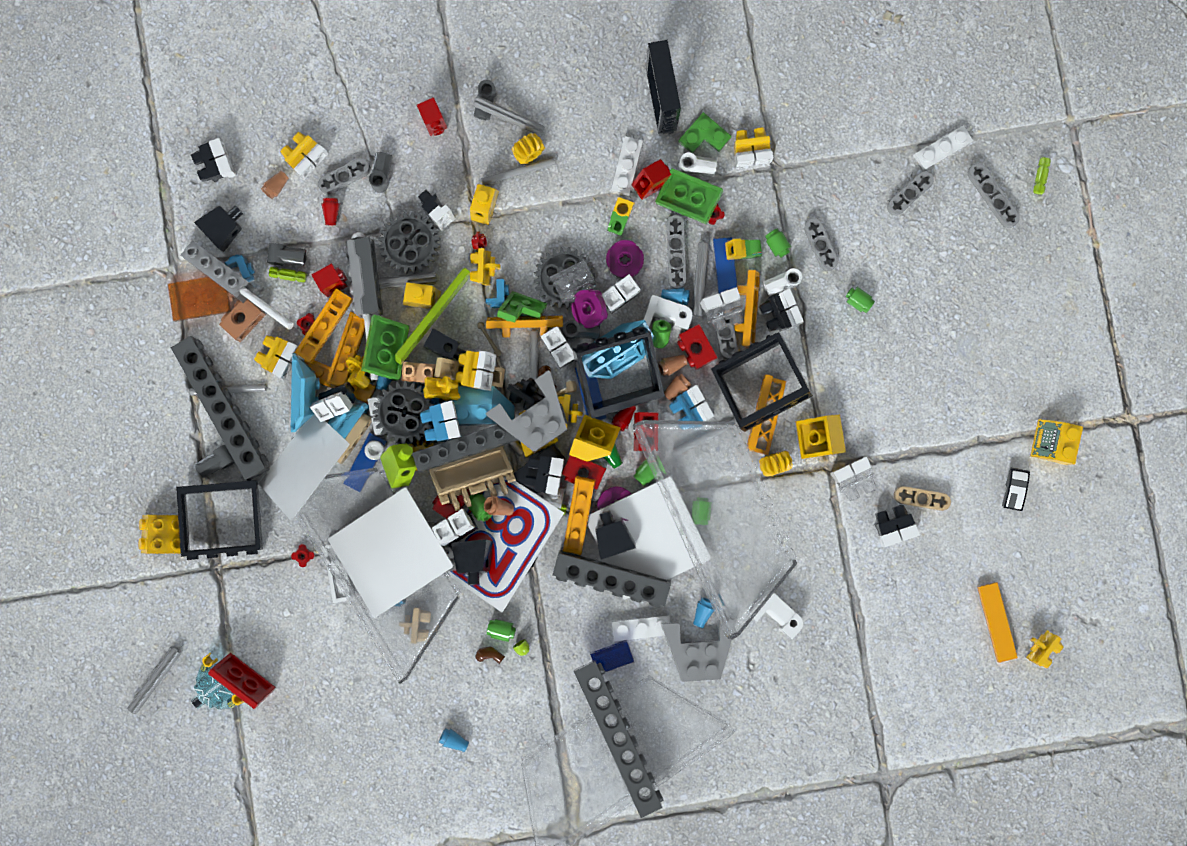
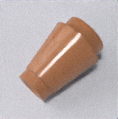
[261,171,289,199]
[658,354,687,376]
[664,374,692,401]
[484,496,514,516]

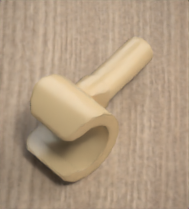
[556,381,577,396]

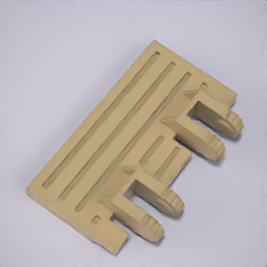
[429,446,516,511]

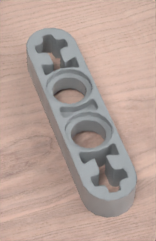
[968,163,1020,228]
[666,215,686,289]

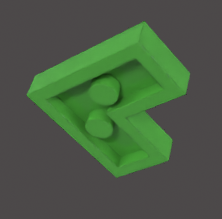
[678,112,732,153]
[497,291,547,323]

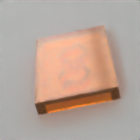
[168,277,231,322]

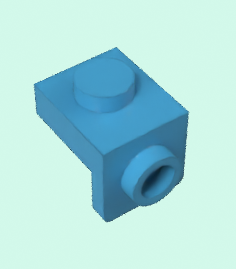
[225,255,255,282]
[486,279,509,308]

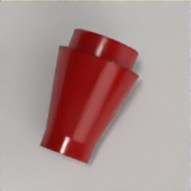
[321,198,340,226]
[611,406,636,432]

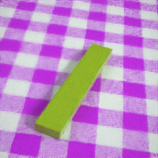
[395,268,470,365]

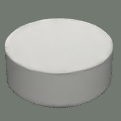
[365,441,385,460]

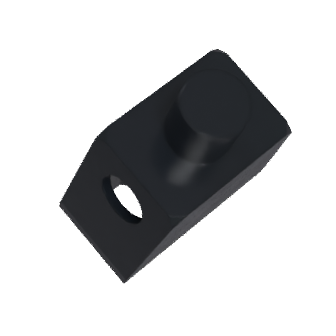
[194,205,244,252]
[423,328,466,360]
[595,510,636,560]
[451,539,493,585]

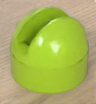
[513,639,530,656]

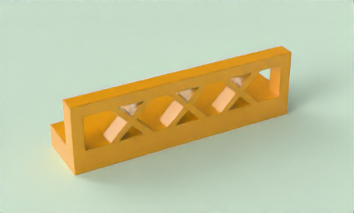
[746,374,786,455]

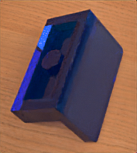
[590,640,634,672]

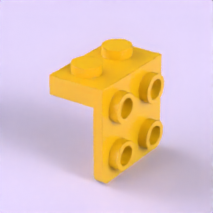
[138,515,181,554]

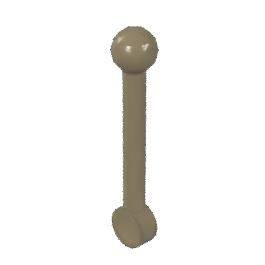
[477,322,502,357]

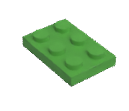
[655,168,723,225]
[361,315,409,381]

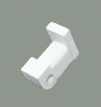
[644,295,692,332]
[749,591,803,640]

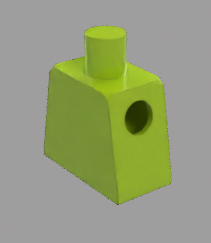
[380,443,417,489]

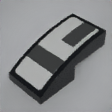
[1002,467,1030,511]

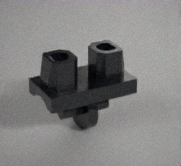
[507,378,545,410]

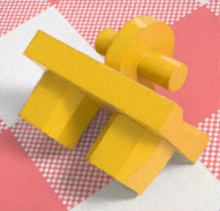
[470,248,501,286]
[346,355,371,389]
[423,376,460,401]
[558,394,583,429]
[1026,630,1064,668]

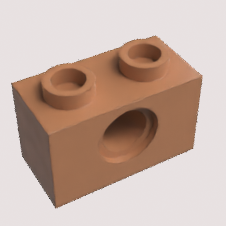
[219,299,266,342]

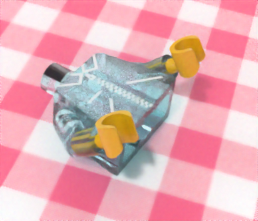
[191,652,244,710]

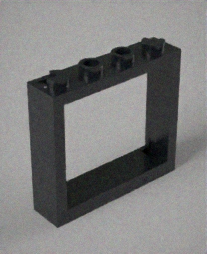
[646,40,681,135]
[572,327,665,418]
[711,332,813,432]
[176,480,263,560]

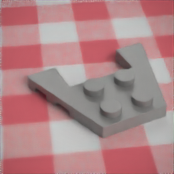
[485,371,567,452]
[661,619,737,682]

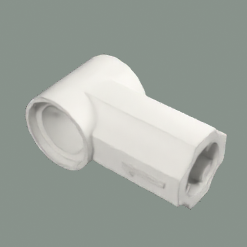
[678,152,717,176]
[763,268,802,297]

